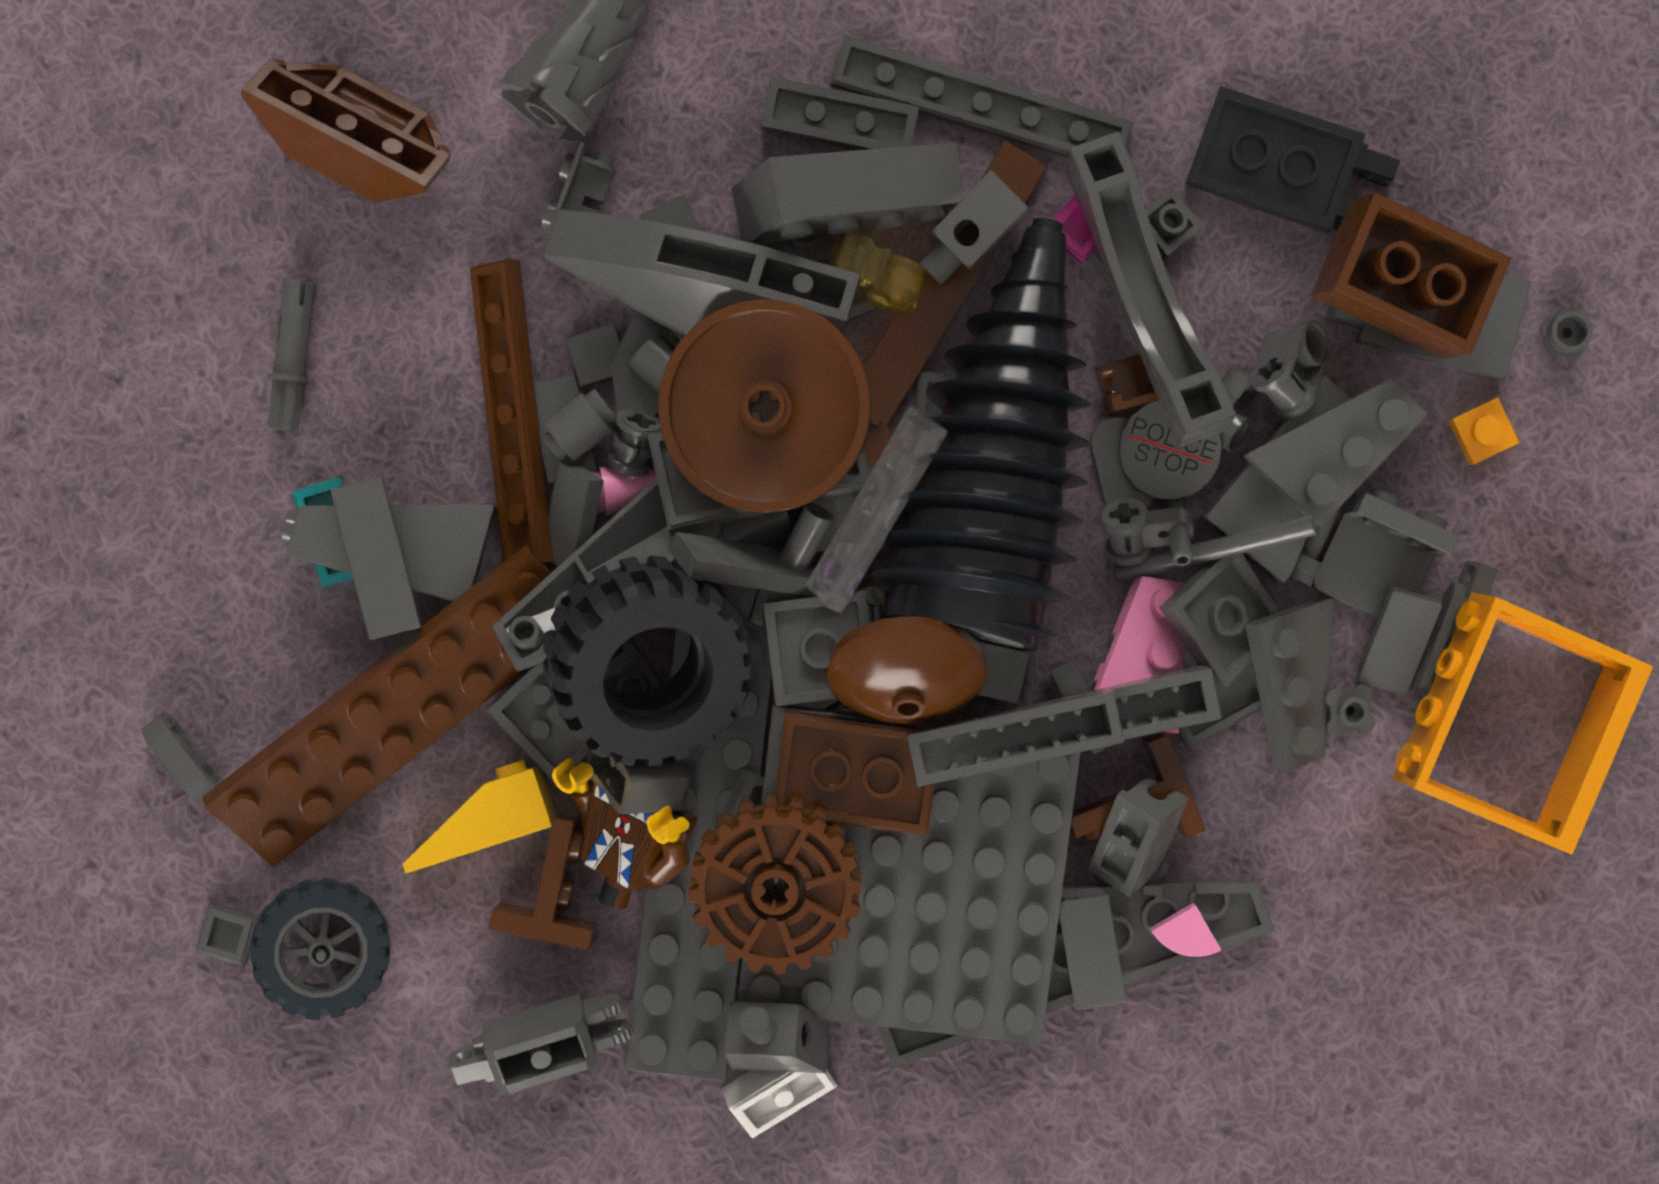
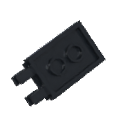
[1185,86,1400,233]

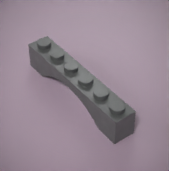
[1066,131,1236,448]

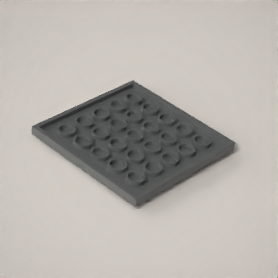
[738,704,1081,1045]

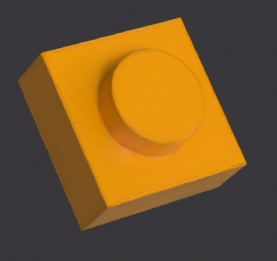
[1448,397,1520,465]

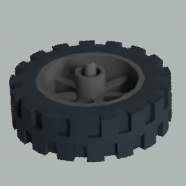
[250,878,390,1020]

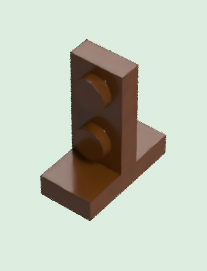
[1070,733,1206,841]
[488,813,598,951]

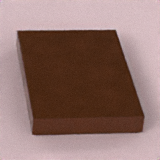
[775,710,935,836]

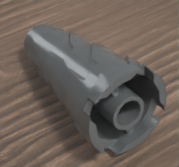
[498,0,652,147]

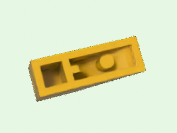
[403,759,556,874]

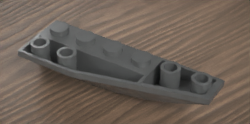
[544,209,860,337]
[492,480,793,671]

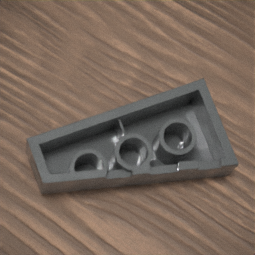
[731,143,965,245]

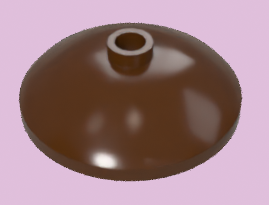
[827,617,987,725]

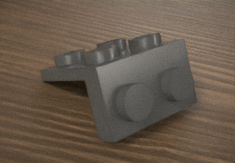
[1312,489,1460,618]

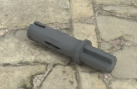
[267,278,316,432]

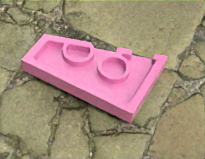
[1094,576,1184,735]

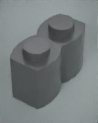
[586,748,690,814]

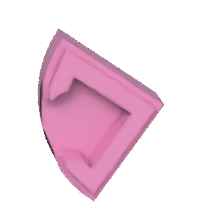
[1149,903,1221,957]

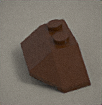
[241,59,451,202]

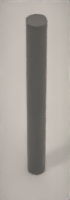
[1114,515,1318,583]

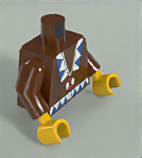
[552,758,698,909]

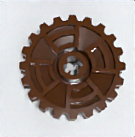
[688,795,862,974]

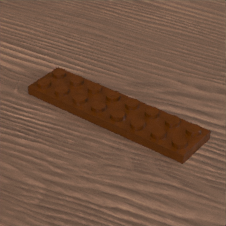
[203,545,551,867]

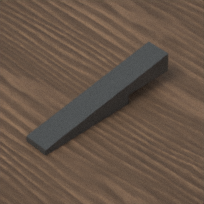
[906,665,1222,787]

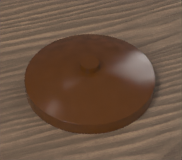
[658,299,871,513]

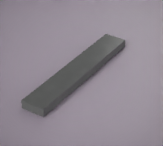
[830,35,1134,157]

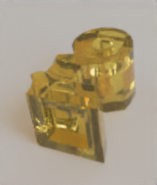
[828,231,927,314]

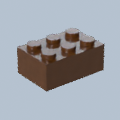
[1310,192,1512,359]

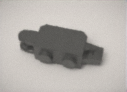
[450,992,634,1094]

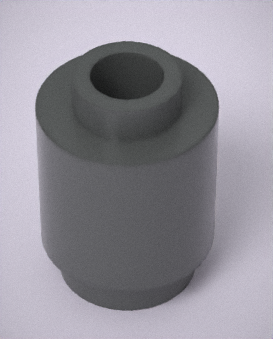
[542,389,617,462]

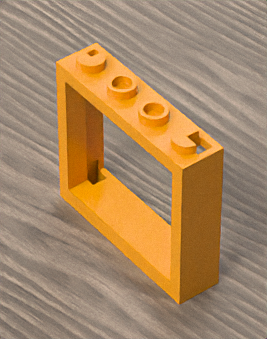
[1392,592,1653,855]

